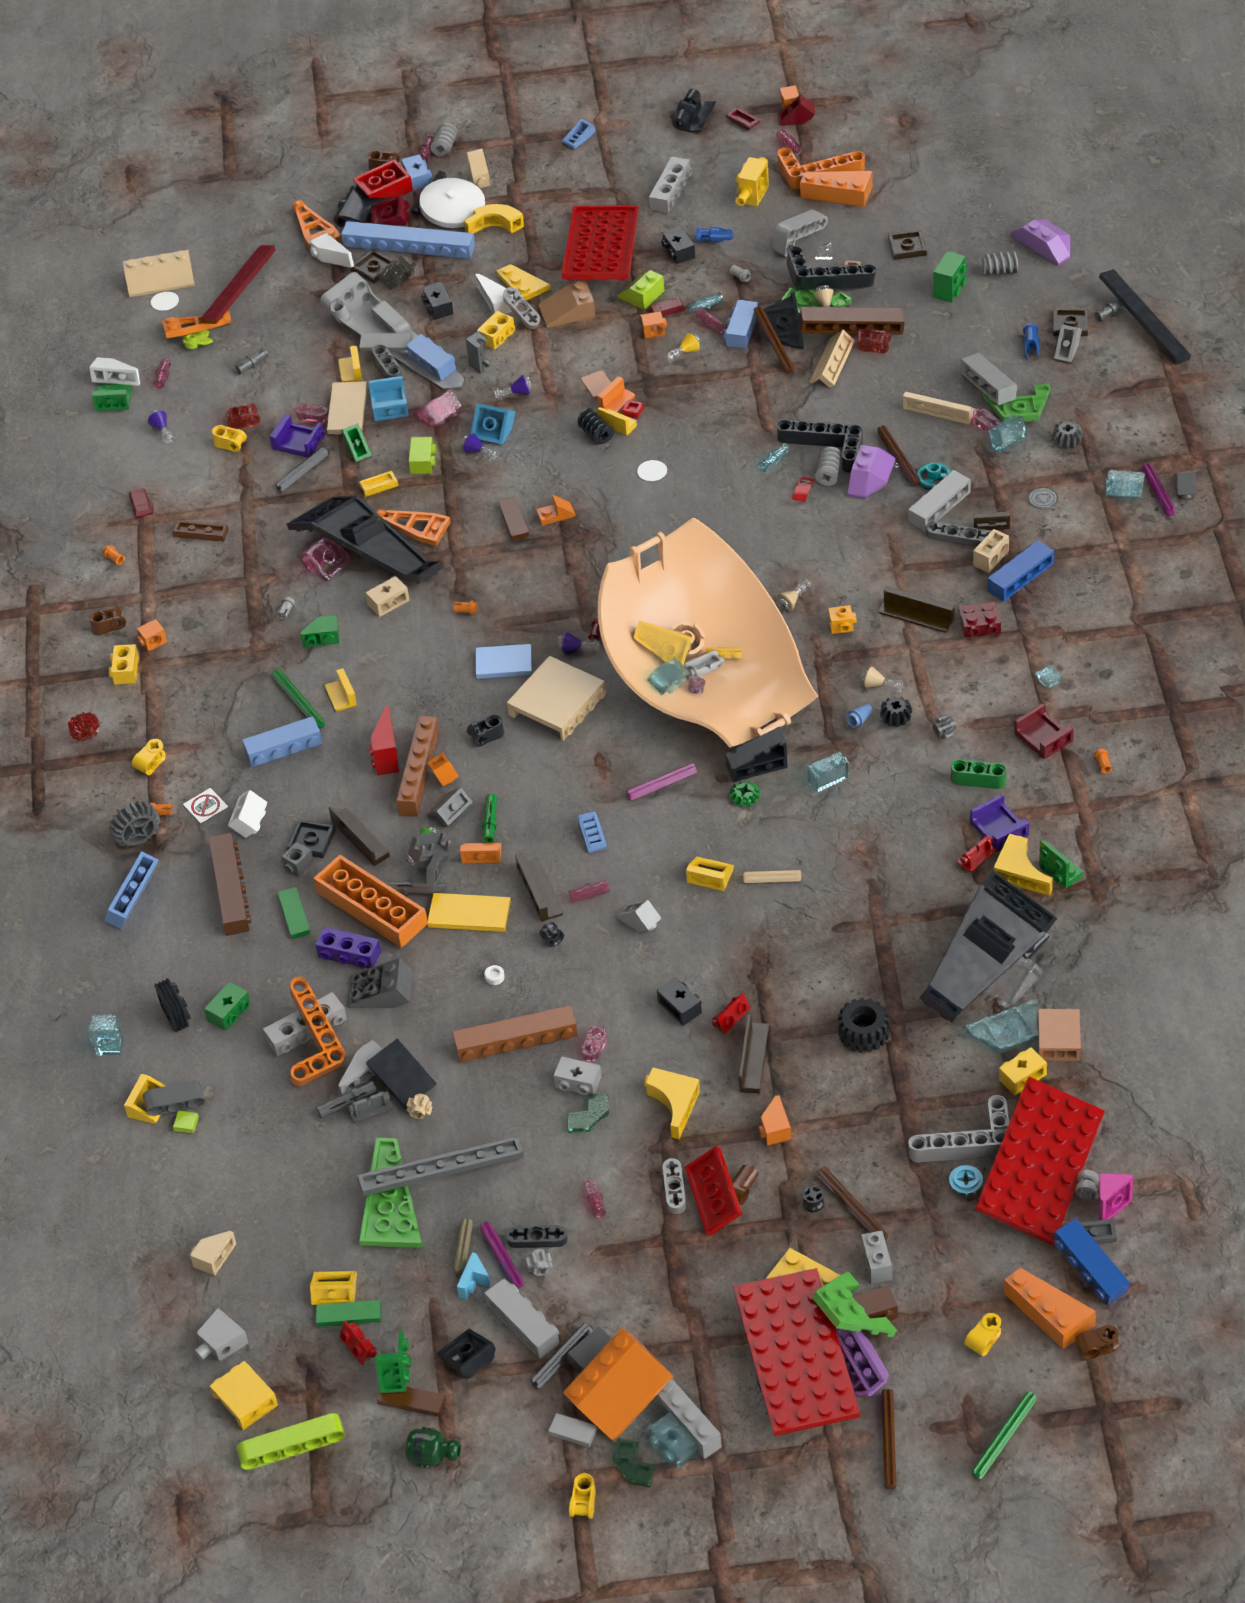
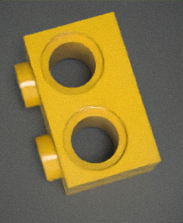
[477,311,515,350]
[109,644,139,685]

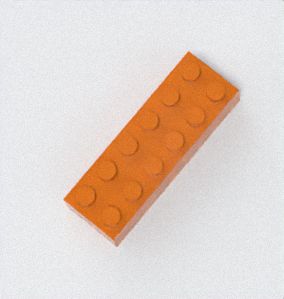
[313,855,427,948]

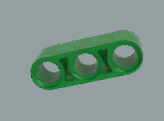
[951,759,1006,789]

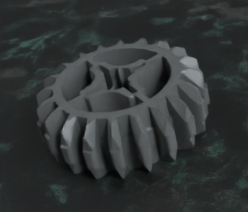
[109,801,161,848]

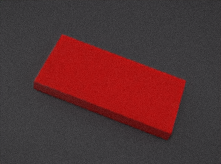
[684,1145,743,1236]

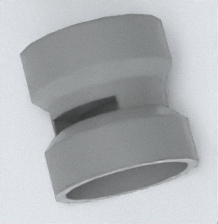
[1075,1170,1099,1199]

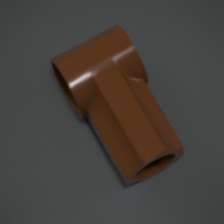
[732,1164,759,1206]

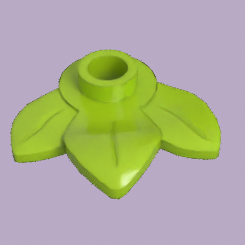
[182,330,213,349]

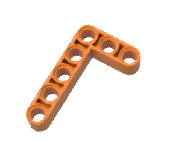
[777,148,865,189]
[289,977,345,1087]

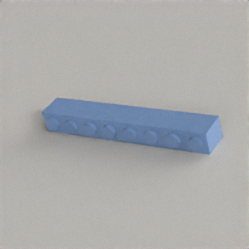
[342,221,475,259]

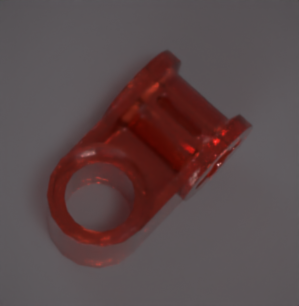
[858,329,891,354]
[226,403,261,429]

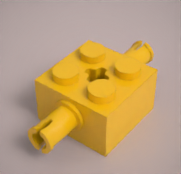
[735,157,769,207]

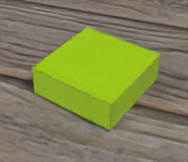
[173,1111,199,1134]

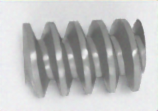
[431,123,457,157]
[982,251,1018,275]
[815,447,842,486]

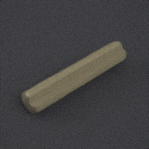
[453,1219,473,1275]

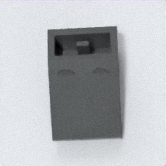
[347,958,413,1008]

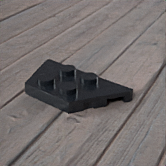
[763,292,804,349]

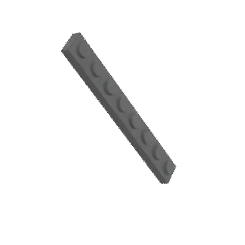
[357,1136,523,1196]

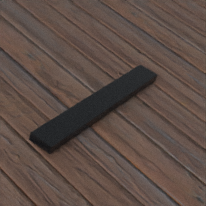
[1099,269,1191,364]

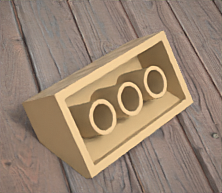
[123,250,195,297]

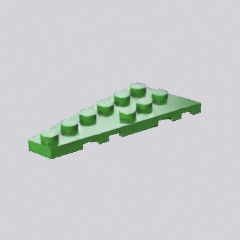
[359,1138,423,1248]

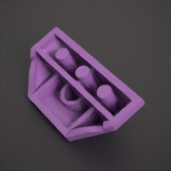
[1010,220,1070,266]
[848,445,895,499]
[835,1328,889,1397]

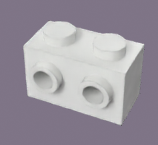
[228,790,267,838]

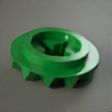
[729,780,760,806]

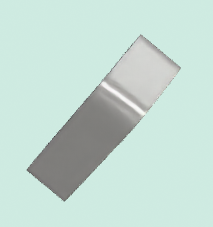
[772,209,828,257]

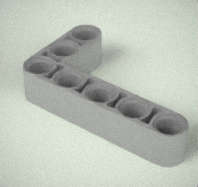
[908,1095,1009,1162]

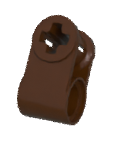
[368,151,400,170]
[89,606,126,635]
[1075,1325,1119,1360]

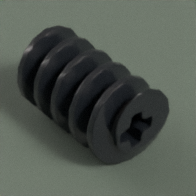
[577,408,614,444]

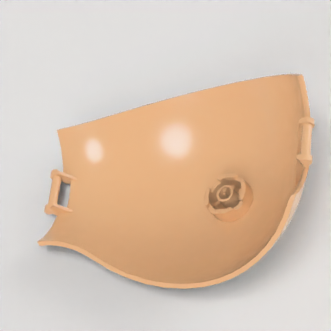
[598,518,819,748]

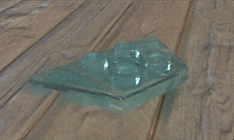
[966,999,1038,1054]

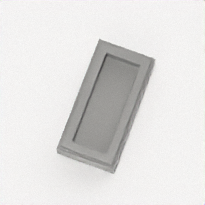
[548,1413,598,1448]

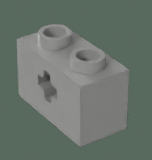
[554,1057,602,1096]
[861,1231,892,1284]

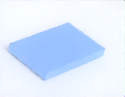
[476,644,532,679]

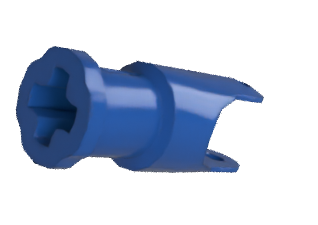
[696,227,734,242]
[1023,323,1040,359]

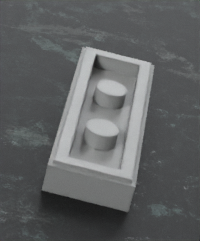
[360,333,412,351]

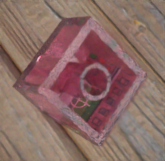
[412,389,462,427]
[297,535,352,581]

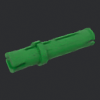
[481,794,498,843]

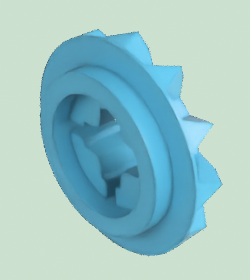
[949,1165,983,1196]

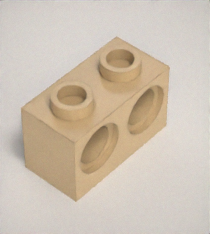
[973,529,1009,573]

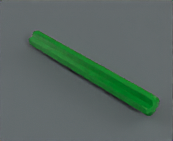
[272,668,325,729]
[972,1391,1037,1479]

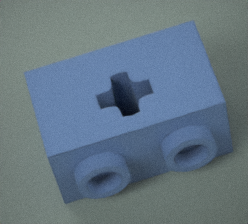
[401,154,432,191]

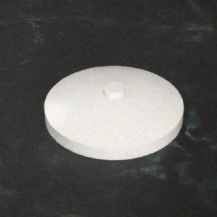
[420,178,485,228]

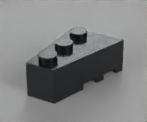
[726,727,788,782]

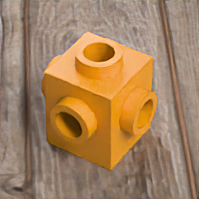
[828,605,856,634]

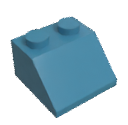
[470,403,516,444]

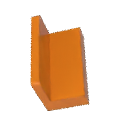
[597,376,635,413]
[460,843,502,864]

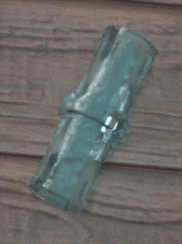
[688,292,723,313]
[759,443,790,472]

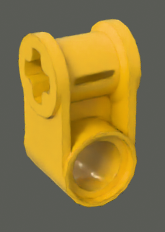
[212,425,247,452]
[132,739,166,775]
[964,1313,1001,1356]
[569,1473,596,1519]

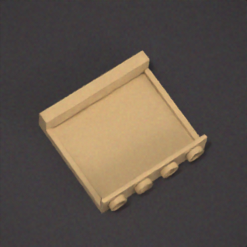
[507,656,606,741]

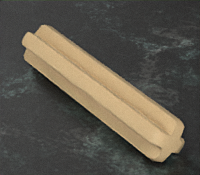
[743,870,801,883]

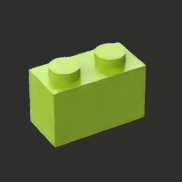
[409,437,437,474]

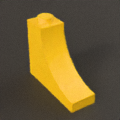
[994,834,1053,896]
[644,1068,700,1139]

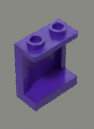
[269,414,325,458]
[970,794,1029,852]

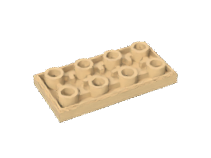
[327,382,367,435]

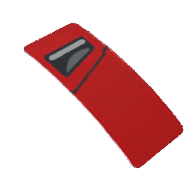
[792,477,815,502]

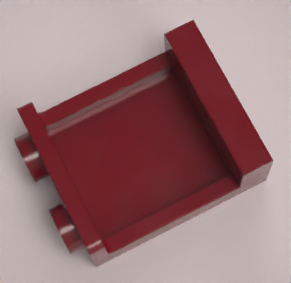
[1014,703,1074,760]

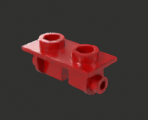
[956,836,997,873]
[712,993,751,1034]
[339,1321,377,1365]

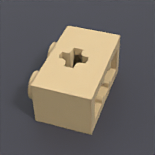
[366,576,410,617]

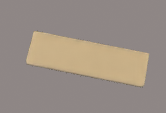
[809,330,855,388]
[903,391,976,424]

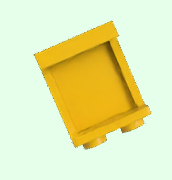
[210,1361,278,1431]

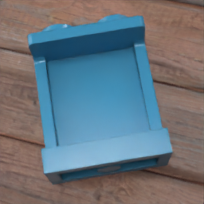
[368,376,409,421]

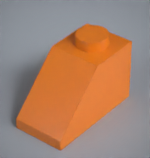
[758,1095,791,1145]

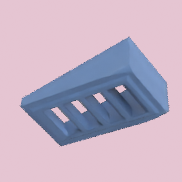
[562,119,596,149]
[577,811,607,853]

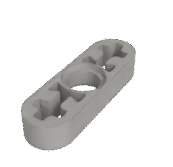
[502,287,540,329]
[662,1158,686,1214]

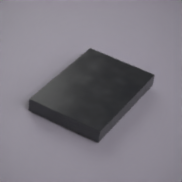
[366,1038,437,1109]

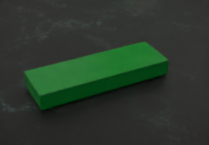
[277,887,311,939]
[316,1300,381,1327]

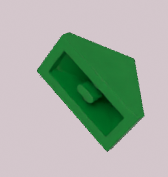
[342,423,371,462]

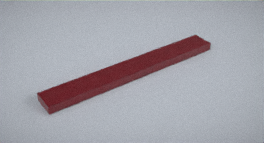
[201,245,276,324]

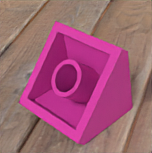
[1099,1174,1133,1220]

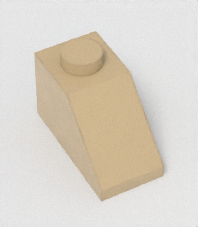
[466,149,490,188]
[190,1231,236,1276]

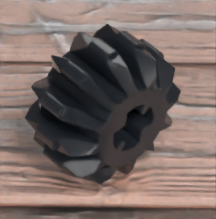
[880,695,912,727]

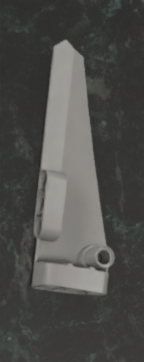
[320,272,464,389]

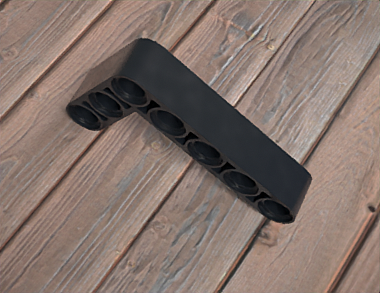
[786,246,876,290]
[777,420,863,473]

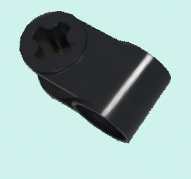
[466,714,504,747]

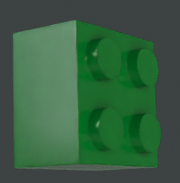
[933,251,967,303]

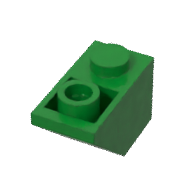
[301,615,339,647]

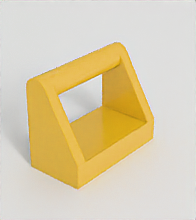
[686,856,734,891]
[124,1074,165,1124]
[310,1271,357,1305]

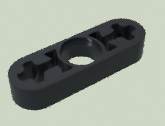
[506,1225,568,1248]

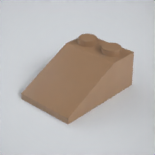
[538,280,596,328]

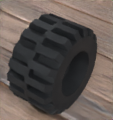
[838,998,889,1053]

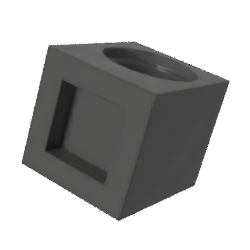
[282,842,313,877]

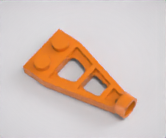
[292,200,342,248]
[162,310,231,338]
[377,509,451,546]

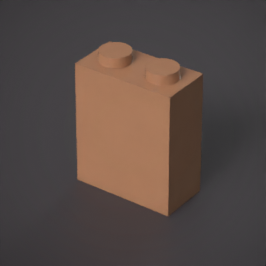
[1038,1008,1081,1061]

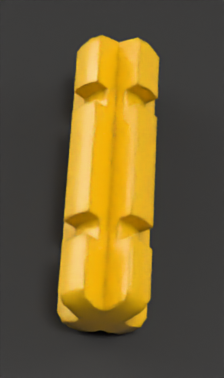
[706,647,742,658]

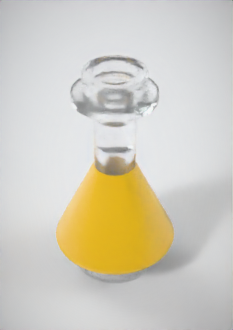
[665,333,701,363]

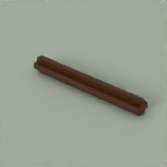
[753,306,794,373]
[877,425,920,486]
[817,1167,888,1240]
[881,1389,897,1489]

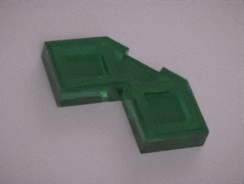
[568,1093,609,1133]
[612,1438,656,1488]

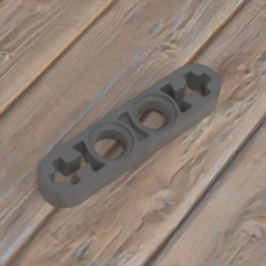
[926,522,991,547]

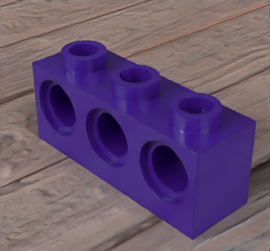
[315,927,381,969]

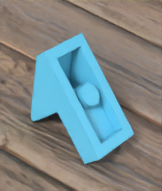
[457,1252,490,1301]

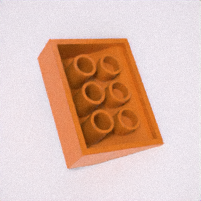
[563,1328,674,1441]

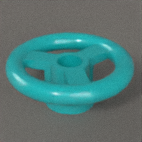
[917,462,951,489]

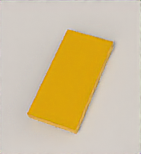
[427,893,511,932]

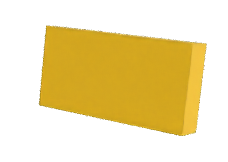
[359,471,398,497]

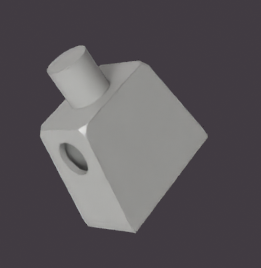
[194,1308,248,1361]

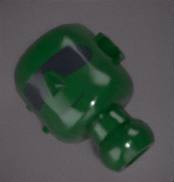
[405,1427,461,1468]

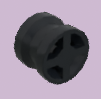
[539,922,564,947]
[802,1185,824,1212]

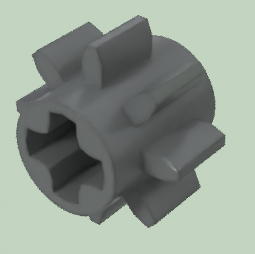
[933,715,956,739]

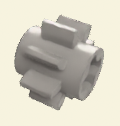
[526,1249,553,1276]

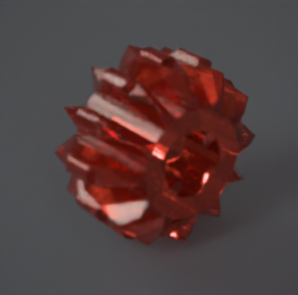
[68,712,100,741]

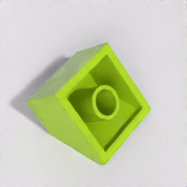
[617,270,664,310]

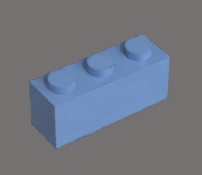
[724,300,758,349]
[406,334,456,381]

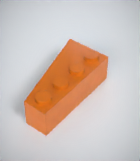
[800,171,873,207]
[1004,1268,1096,1349]

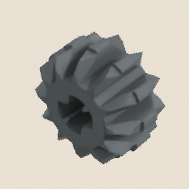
[1052,420,1083,449]

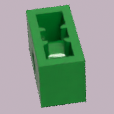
[204,982,250,1031]

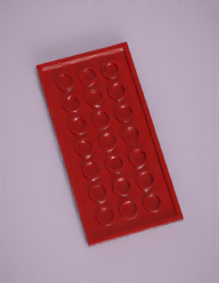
[561,205,639,281]
[975,1076,1105,1246]
[733,1268,860,1436]

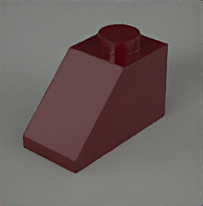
[778,94,815,126]

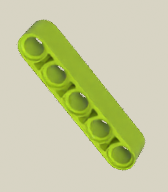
[236,1413,345,1470]

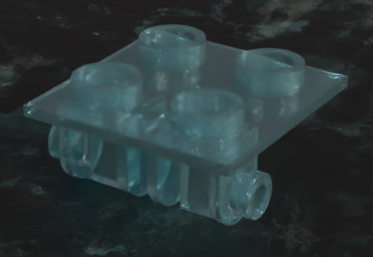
[1105,470,1145,499]

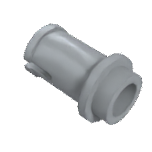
[729,265,751,282]
[276,597,295,620]

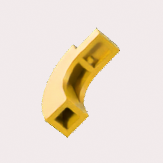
[464,204,524,234]

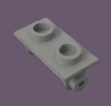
[684,650,724,681]

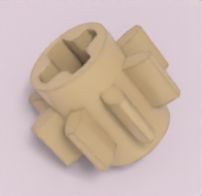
[407,1094,433,1119]

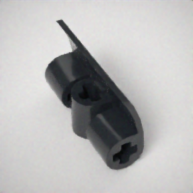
[672,89,716,132]
[333,185,377,227]

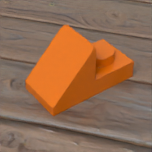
[536,495,576,526]

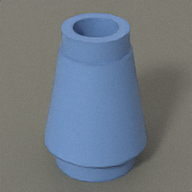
[846,704,873,728]

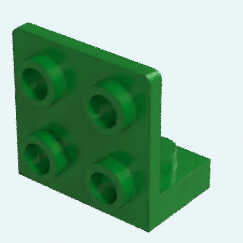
[92,384,132,411]
[1039,839,1084,888]
[376,1330,411,1393]

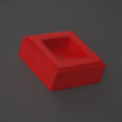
[621,400,644,419]

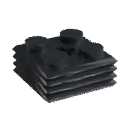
[154,978,191,1032]

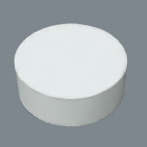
[484,965,505,985]

